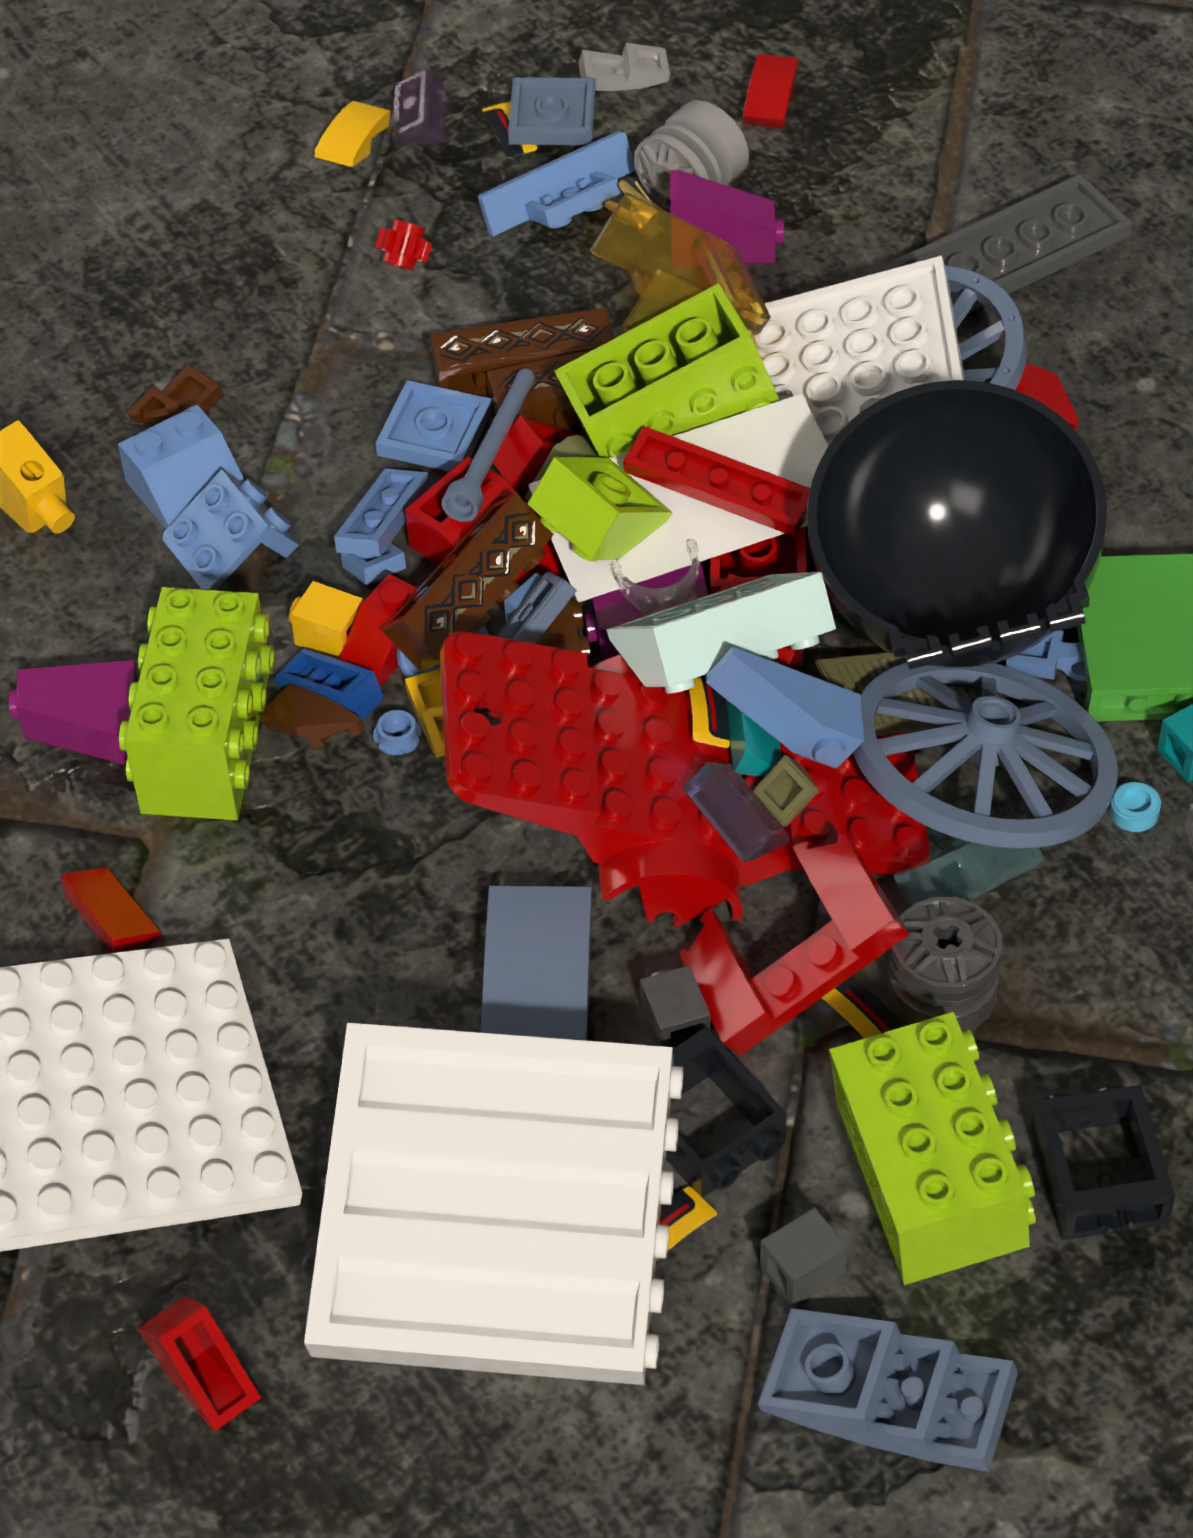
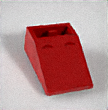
[405,456,564,609]

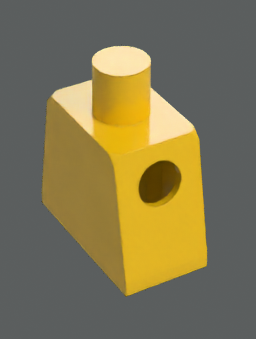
[0,420,75,534]

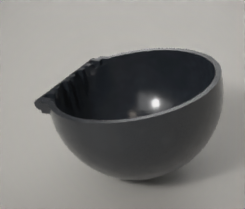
[807,380,1107,670]

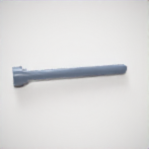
[442,368,535,522]

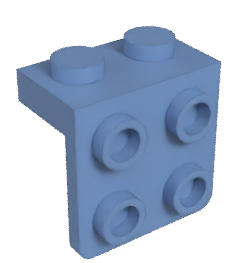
[162,470,299,590]

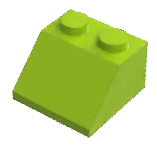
[528,457,673,562]

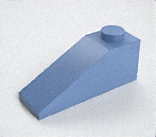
[706,647,865,769]

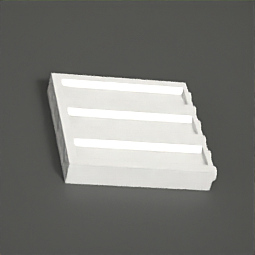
[304,1023,683,1385]

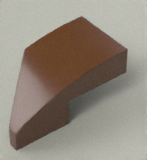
[127,364,224,424]
[259,684,365,750]

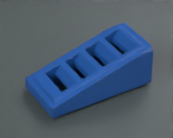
[274,648,383,721]

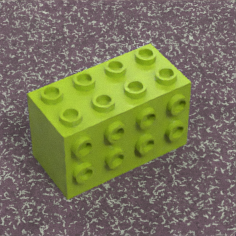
[554,283,780,458]
[119,587,275,821]
[829,1012,1036,1285]

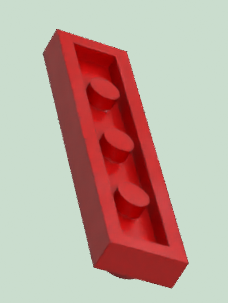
[623,426,810,537]

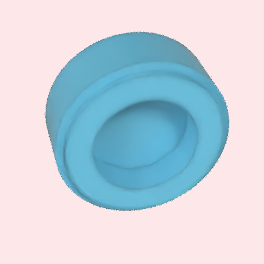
[1109,782,1161,832]

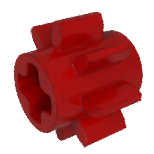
[375,220,432,271]

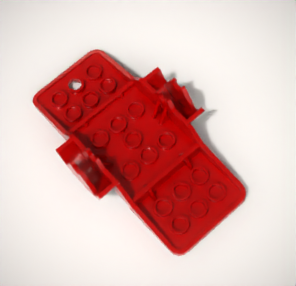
[440,631,930,927]

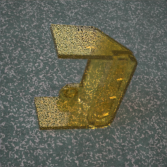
[590,192,771,337]

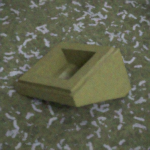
[751,755,820,827]

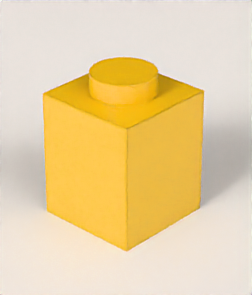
[289,581,364,659]

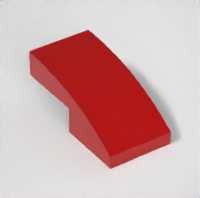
[743,54,799,129]

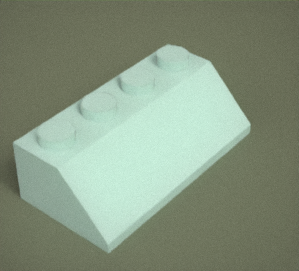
[606,572,836,694]

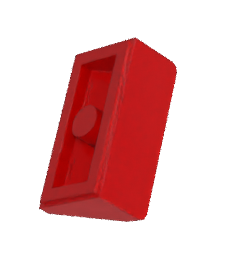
[60,867,161,953]

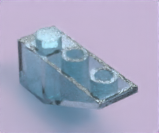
[894,814,1045,909]

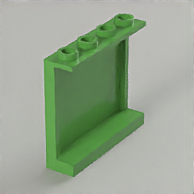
[1077,553,1193,722]

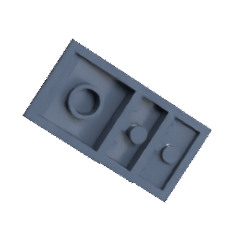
[481,886,592,1041]
[758,1308,1018,1472]

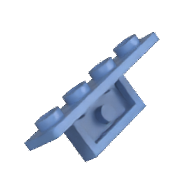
[478,131,636,236]

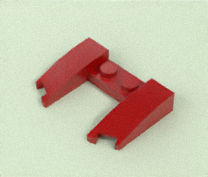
[679,833,910,1056]

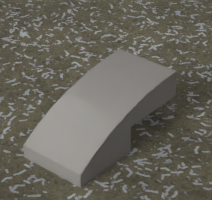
[578,43,670,91]

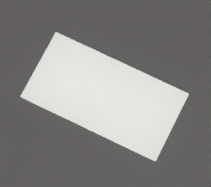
[529,394,828,602]

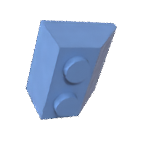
[118,405,245,529]

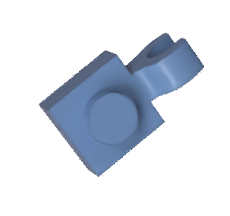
[1006,630,1086,681]

